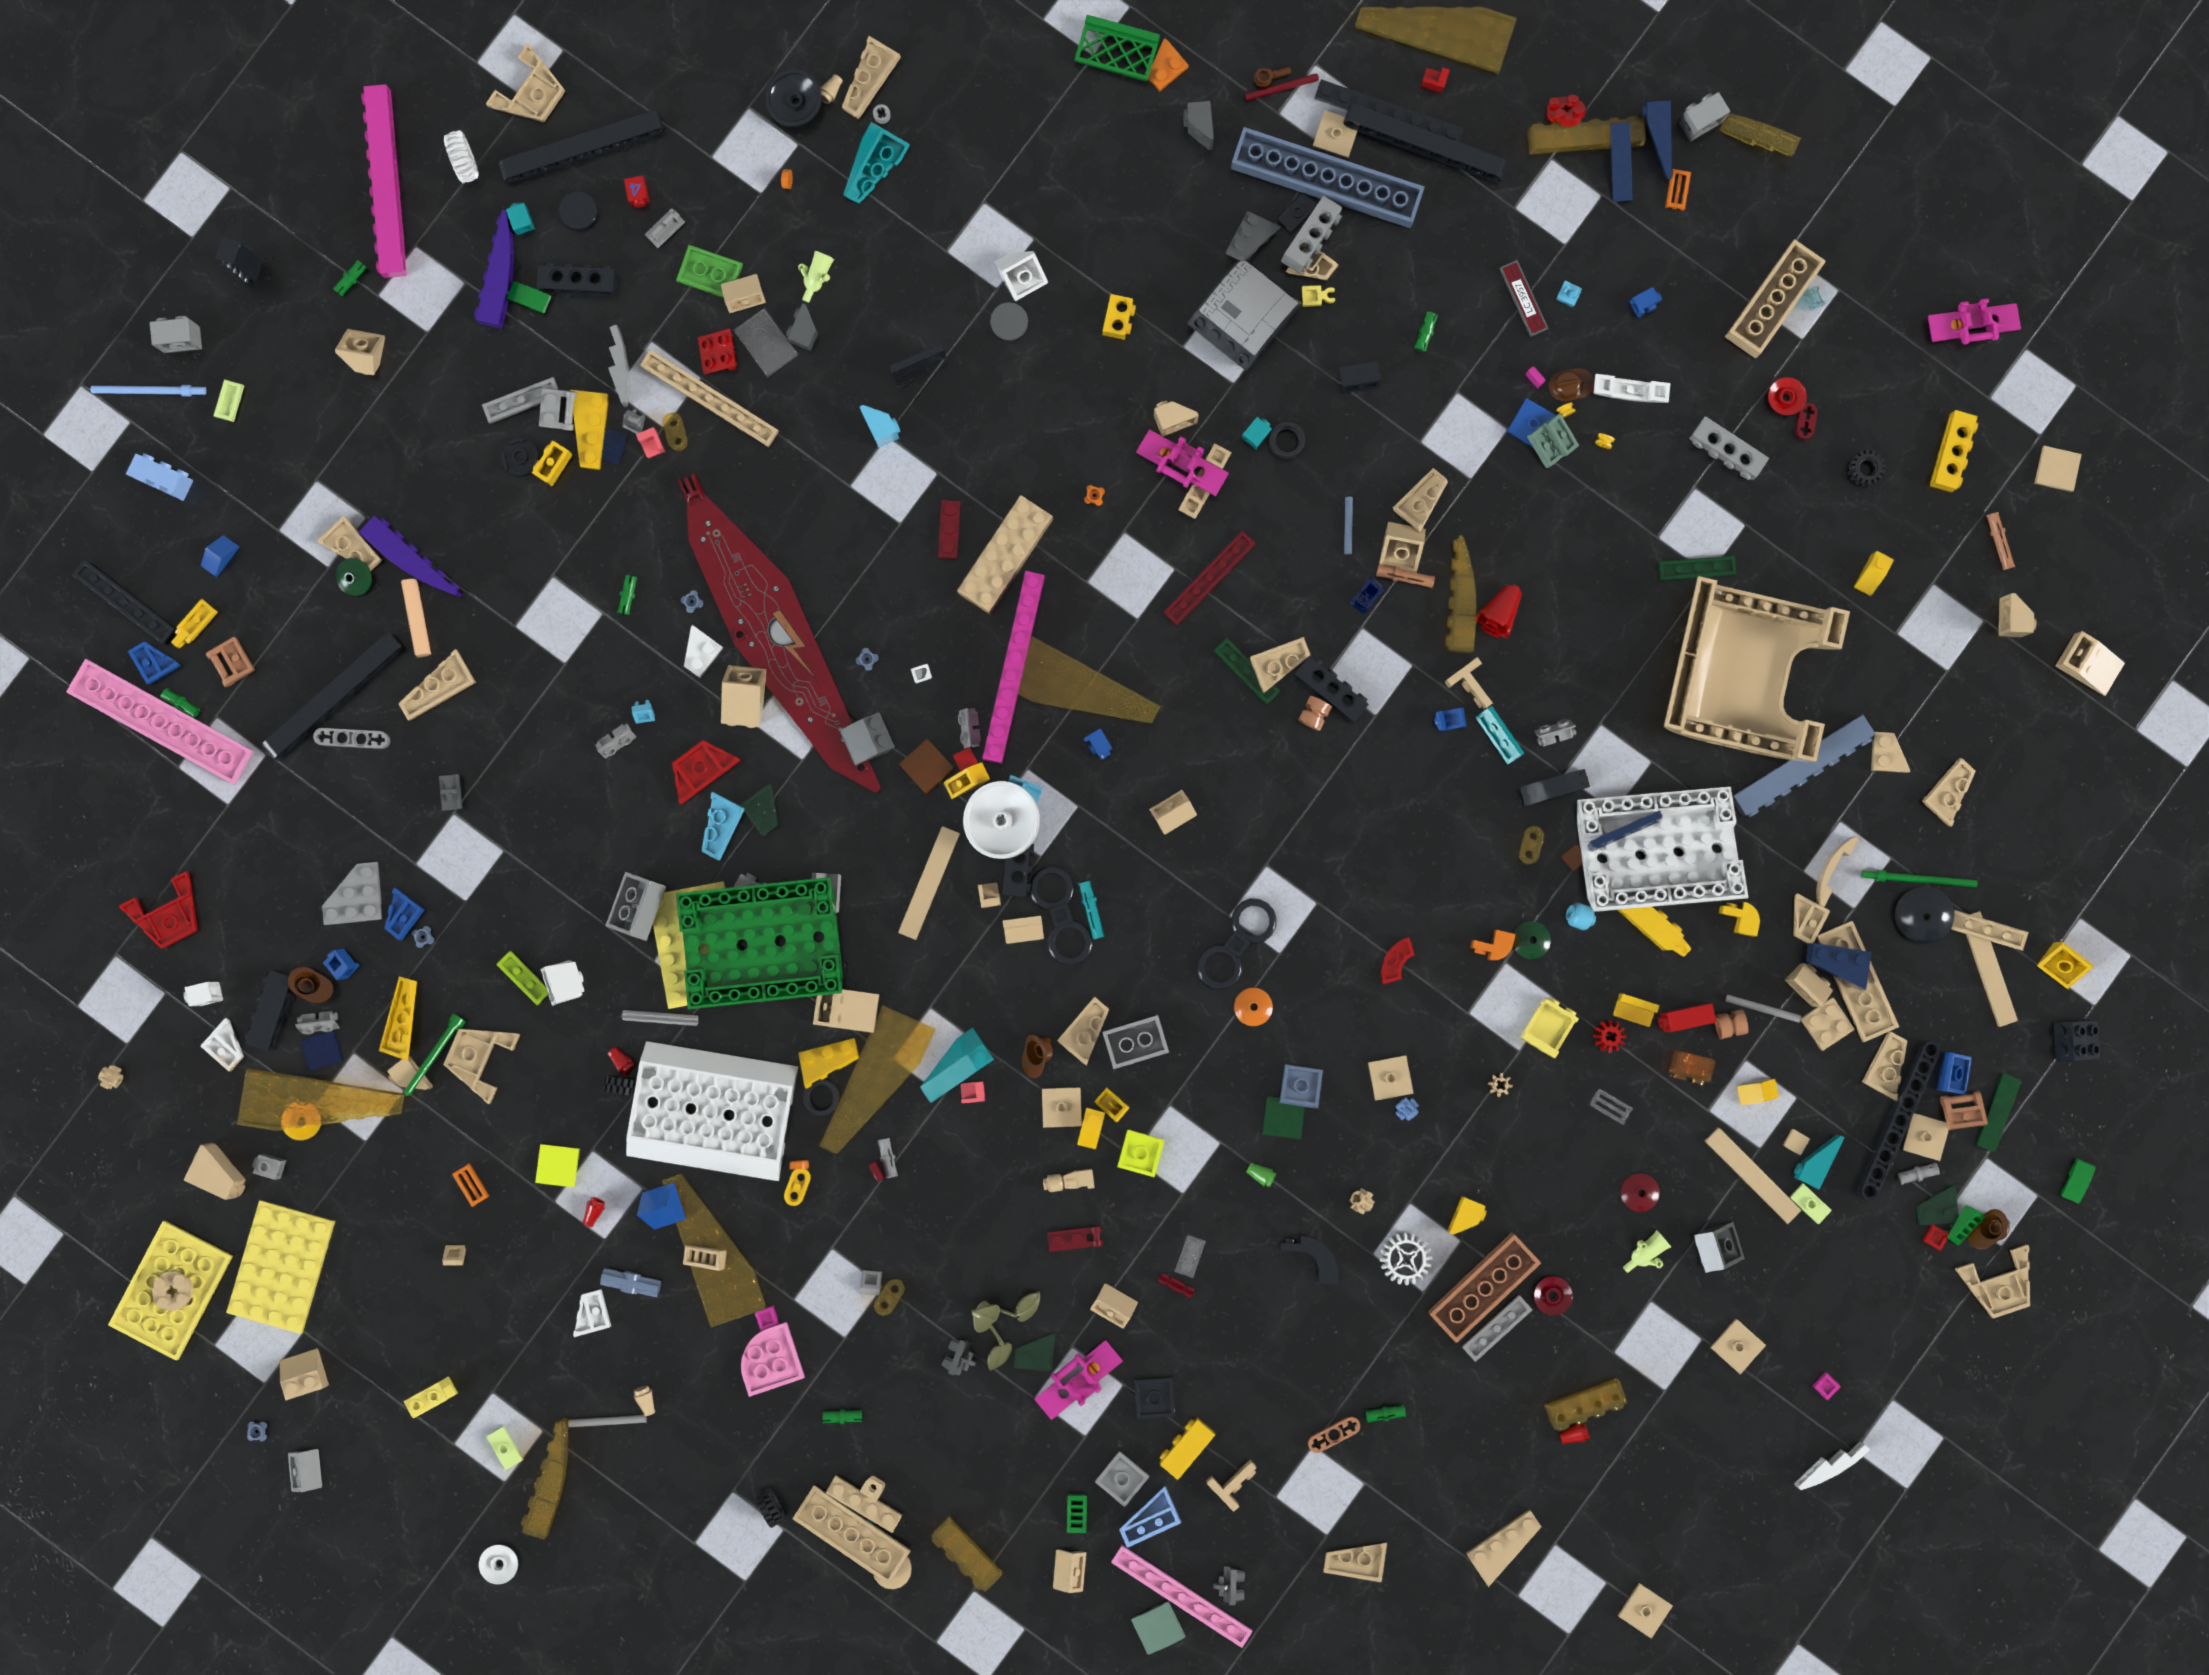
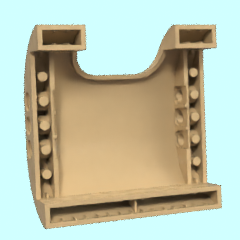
[1664,576,1850,762]

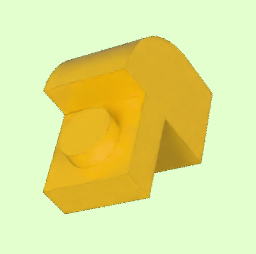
[1719,902,1760,937]

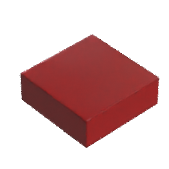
[953,747,978,771]
[1922,1224,1949,1251]

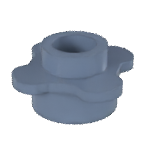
[681,590,704,613]
[856,648,879,671]
[412,926,434,948]
[247,1421,267,1441]

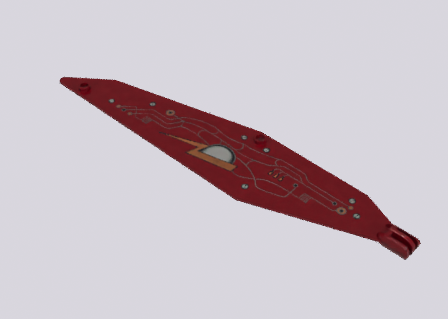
[678,472,881,792]

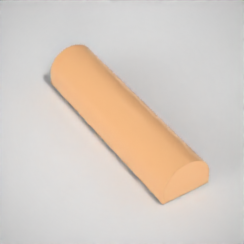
[401,579,431,658]

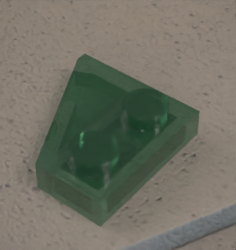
[740,784,779,836]
[1917,1185,1958,1225]
[1014,1333,1056,1371]

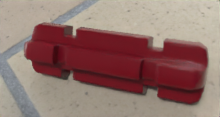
[1158,1273,1195,1298]

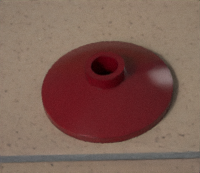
[1621,1173,1659,1212]
[1534,1276,1573,1315]

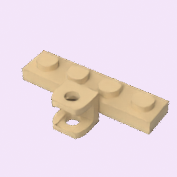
[826,1475,902,1533]

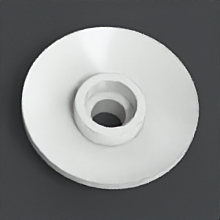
[479,1545,518,1584]

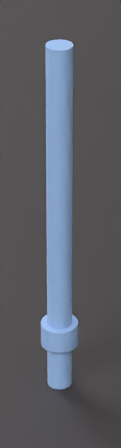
[91,385,207,396]

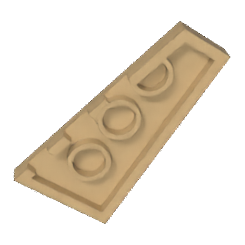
[1466,1509,1541,1587]

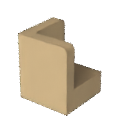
[978,883,1001,908]

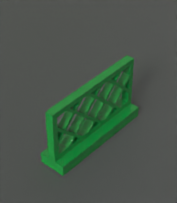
[1075,15,1160,81]

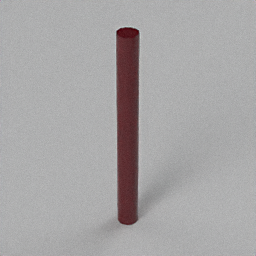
[1244,73,1319,101]

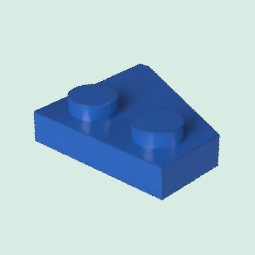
[128,641,181,684]
[384,887,424,941]

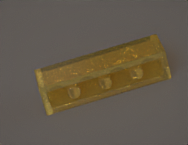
[931,1516,1002,1592]

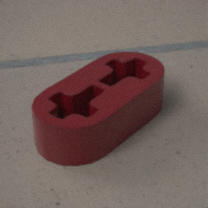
[1795,403,1817,440]

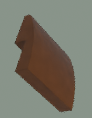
[899,739,954,794]

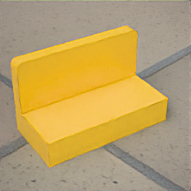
[1613,994,1660,1027]

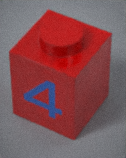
[624,176,650,208]

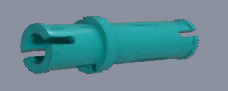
[1079,881,1105,939]

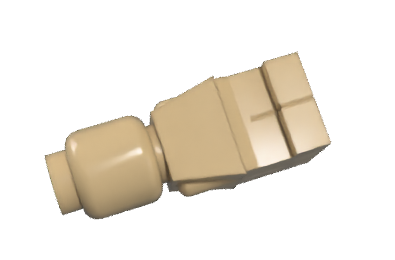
[1043,1168,1095,1192]

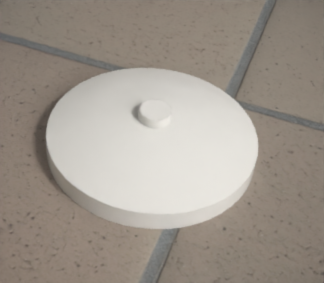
[963,781,1040,859]

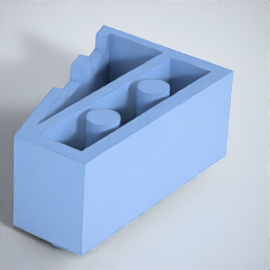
[126,453,193,501]
[1119,1486,1182,1548]

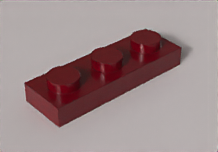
[938,500,961,559]

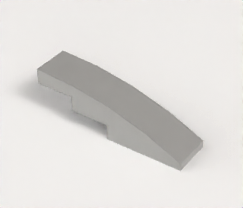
[608,325,630,407]

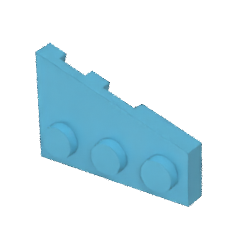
[702,792,745,860]

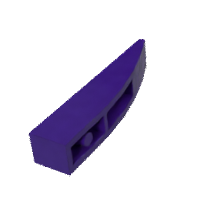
[474,210,514,329]
[359,516,462,598]

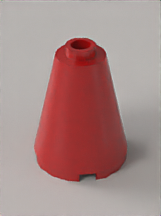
[1475,584,1522,639]

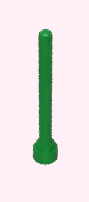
[404,1014,465,1096]

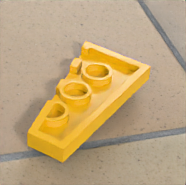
[379,976,417,1060]

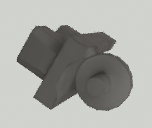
[439,774,462,811]
[942,1339,976,1375]
[1213,1566,1245,1605]

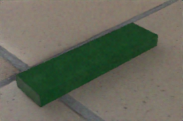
[1658,556,1737,581]
[1213,637,1281,705]
[1975,1073,2022,1152]

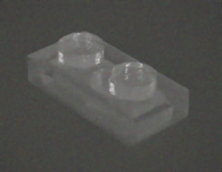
[1175,1234,1206,1278]

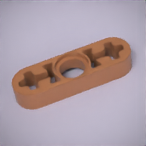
[1308,1416,1360,1453]

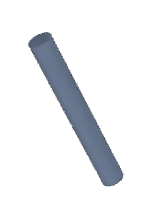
[1344,497,1353,555]

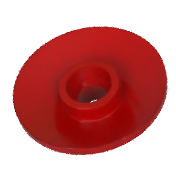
[1768,377,1807,416]

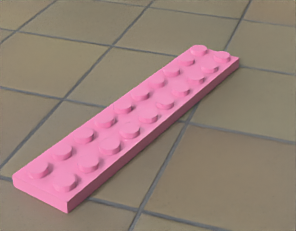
[67,659,254,785]

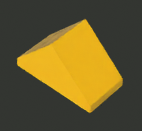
[1737,1079,1779,1105]
[1094,1087,1129,1122]

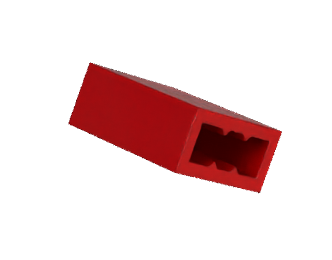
[1658,1003,1716,1032]

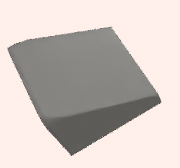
[860,1270,882,1295]

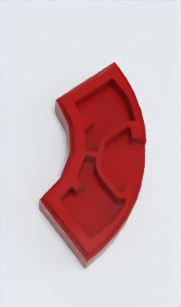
[1381,937,1414,984]

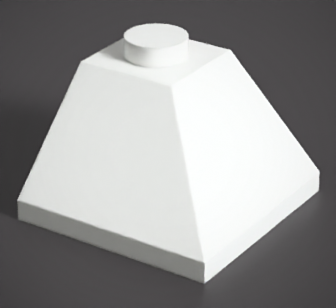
[994,251,1048,301]

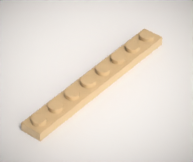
[640,350,779,447]

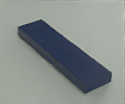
[1610,122,1633,202]
[1587,810,1663,852]

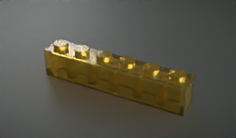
[1528,116,1646,154]

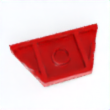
[672,741,741,805]

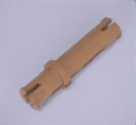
[1986,512,2015,570]
[1376,564,1435,588]

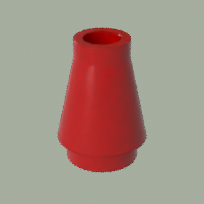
[608,1047,636,1075]
[582,1197,605,1227]
[1559,1423,1590,1444]

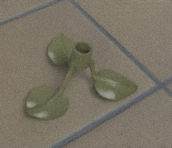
[972,1291,1040,1371]

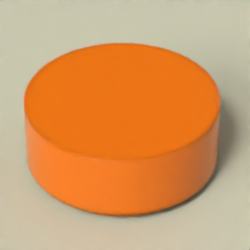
[781,169,793,189]
[789,1160,809,1169]

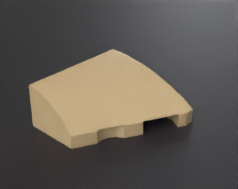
[1286,248,1338,280]

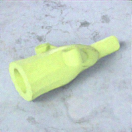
[798,251,835,303]
[1623,1230,1671,1273]

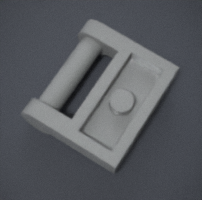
[539,387,577,430]

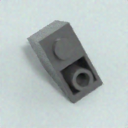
[786,304,818,351]

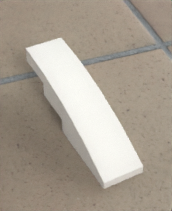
[1794,1442,1870,1490]

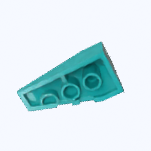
[843,122,910,203]
[920,1028,994,1103]

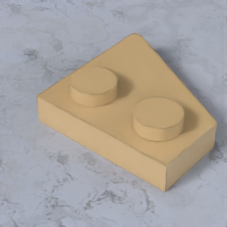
[1794,893,1830,943]

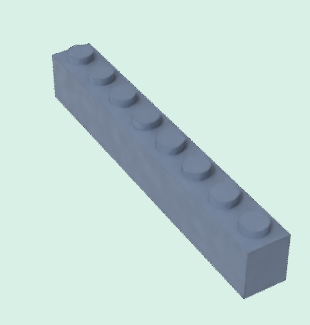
[1732,715,1875,817]

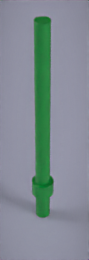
[1861,870,1977,887]

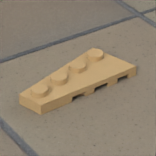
[842,36,901,119]
[399,649,476,721]

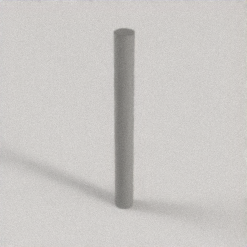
[1724,994,1801,1023]
[568,1415,647,1427]

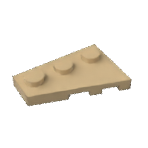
[1393,468,1448,532]
[317,516,383,571]
[1250,637,1310,693]
[1922,758,1976,827]
[1057,997,1109,1065]
[1862,1031,1907,1101]
[1323,1543,1387,1582]

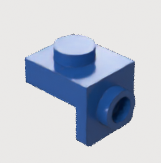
[1435,708,1467,731]

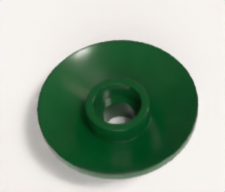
[336,558,372,596]
[1513,921,1551,959]

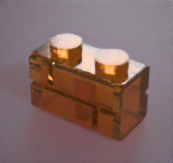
[1669,1050,1715,1085]

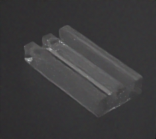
[1589,1089,1633,1125]

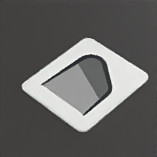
[911,664,932,683]

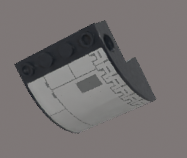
[1187,259,1302,371]

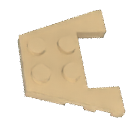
[486,44,565,122]
[443,1029,521,1104]
[1955,1244,2030,1318]

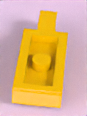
[171,599,218,649]

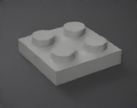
[1095,1451,1149,1507]

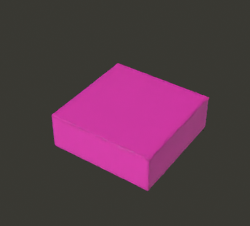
[1525,367,1545,389]
[755,1305,780,1331]
[1812,1372,1841,1401]

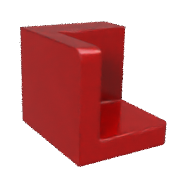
[1420,68,1450,93]

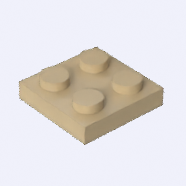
[1801,997,1855,1051]

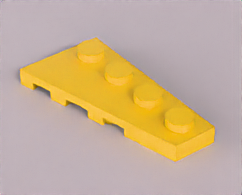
[570,390,609,470]

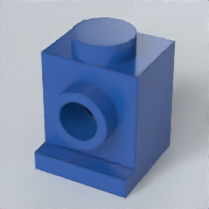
[1630,287,1662,318]
[1084,729,1112,760]
[323,949,360,980]

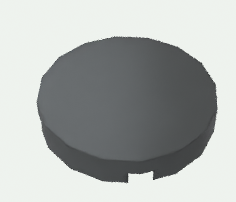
[990,302,1028,341]

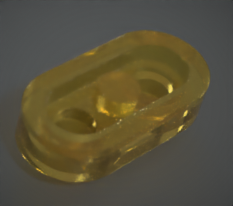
[663,413,688,451]
[1519,826,1544,864]
[874,1279,905,1316]

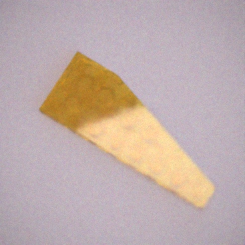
[1355,7,1517,74]
[999,636,1161,724]
[820,1005,936,1154]
[237,1069,405,1131]
[662,1174,767,1327]

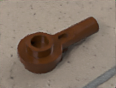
[1254,67,1291,87]

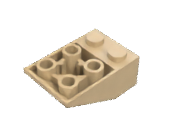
[2056,631,2125,696]
[813,989,879,1033]

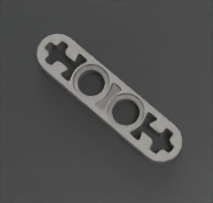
[313,728,390,749]

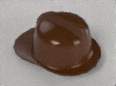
[1549,368,1594,401]
[288,967,333,1003]
[1022,1034,1053,1078]
[1968,1209,2011,1249]

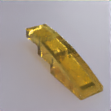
[1719,113,1801,157]

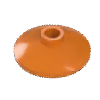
[1234,988,1273,1026]

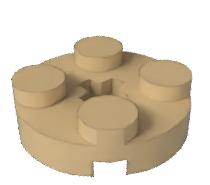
[152,1271,194,1311]

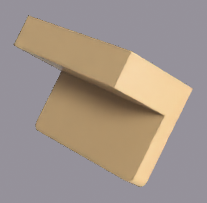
[721,274,766,313]
[1149,790,1197,834]
[1003,916,1044,944]
[1090,1284,1138,1329]
[1053,1549,1086,1593]

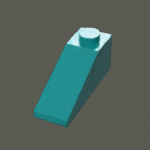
[1794,1135,1845,1189]

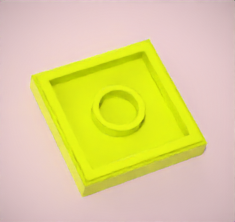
[1117,1129,1165,1177]
[535,1144,580,1187]

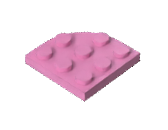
[741,1322,805,1397]

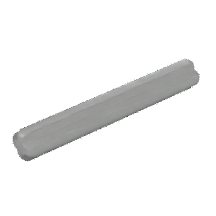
[622,1010,699,1026]

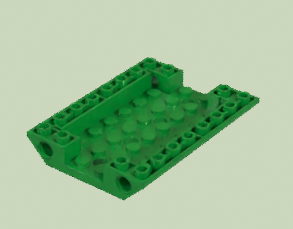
[676,877,843,1009]

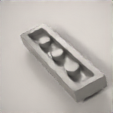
[482,377,558,424]
[1461,1295,1532,1362]

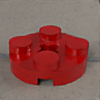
[1547,95,1586,127]

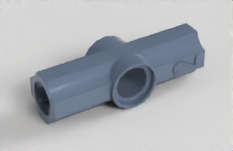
[600,1268,661,1297]

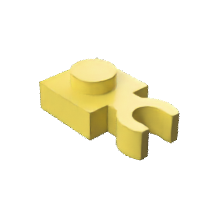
[1301,286,1335,307]

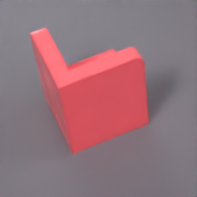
[636,427,665,458]
[960,1081,985,1103]

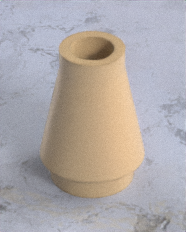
[820,74,843,104]
[633,1385,655,1416]

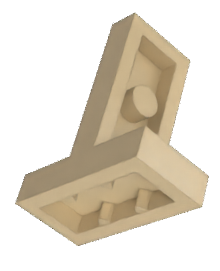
[1445,657,1492,709]
[1206,1459,1256,1512]

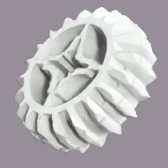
[444,130,479,183]
[1379,1232,1432,1285]

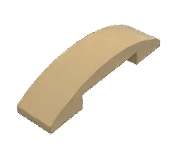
[1179,443,1231,519]
[1816,836,1859,907]

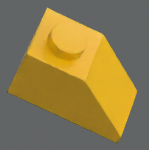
[1854,551,1894,596]
[944,762,990,799]
[1077,1107,1105,1149]
[1447,1196,1487,1235]

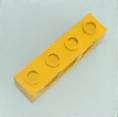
[1930,410,1978,492]

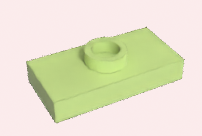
[214,380,244,422]
[1789,1183,1832,1224]
[486,1426,524,1470]

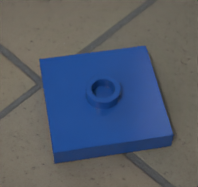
[1507,398,1555,448]

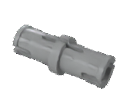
[878,1138,898,1178]
[1898,1163,1940,1185]

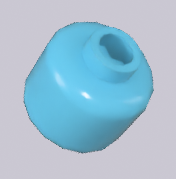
[1566,903,1596,930]

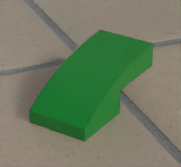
[506,282,551,314]
[2060,1158,2096,1204]

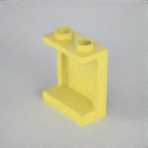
[1520,997,1579,1058]
[404,1376,458,1418]

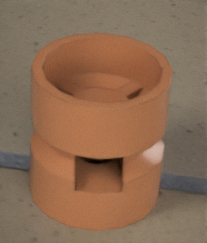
[1298,696,1332,731]
[1715,1009,1748,1039]

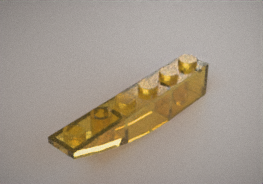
[1446,535,1476,653]
[521,1418,568,1540]

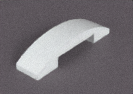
[1593,374,1670,403]

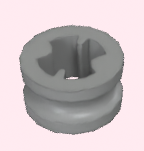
[873,104,891,124]

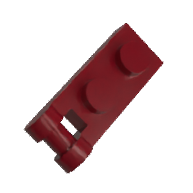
[1047,1226,1103,1252]

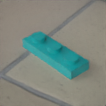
[1475,706,1524,764]

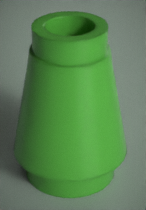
[1246,1163,1276,1187]

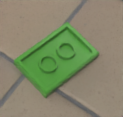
[676,245,743,298]

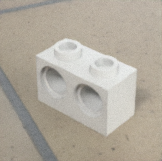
[184,982,223,1006]

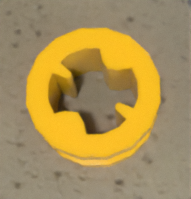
[1556,402,1576,418]
[1595,433,1615,449]

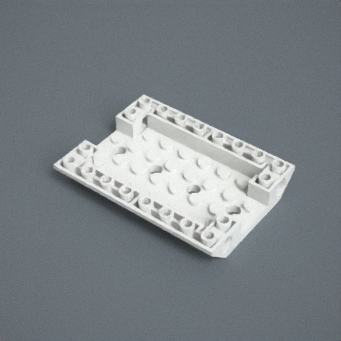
[1577,787,1748,912]
[626,1041,798,1181]

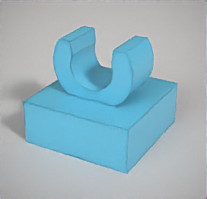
[1556,281,1582,307]
[632,700,655,724]

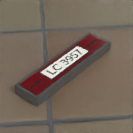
[1499,260,1549,338]

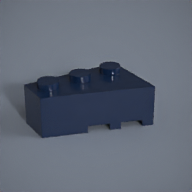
[1806,943,1872,990]

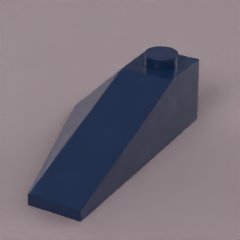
[1642,99,1672,179]

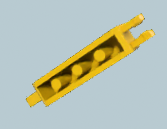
[1618,907,1691,957]

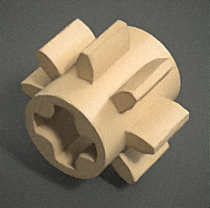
[98,1065,123,1089]
[1487,1073,1513,1097]
[1350,1188,1375,1214]

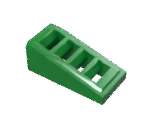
[1947,1205,1986,1246]
[1067,1493,1087,1533]

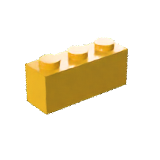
[1159,1417,1215,1480]

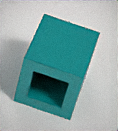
[506,203,535,235]
[1242,417,1272,450]

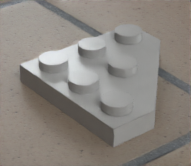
[322,862,383,925]

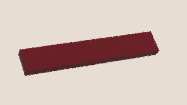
[1163,531,1256,626]

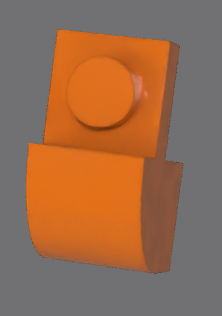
[1470,930,1515,960]

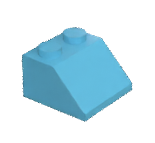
[860,405,901,448]

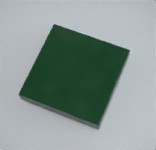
[1262,1096,1305,1139]

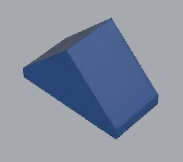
[201,535,239,577]

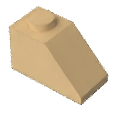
[387,1056,433,1090]

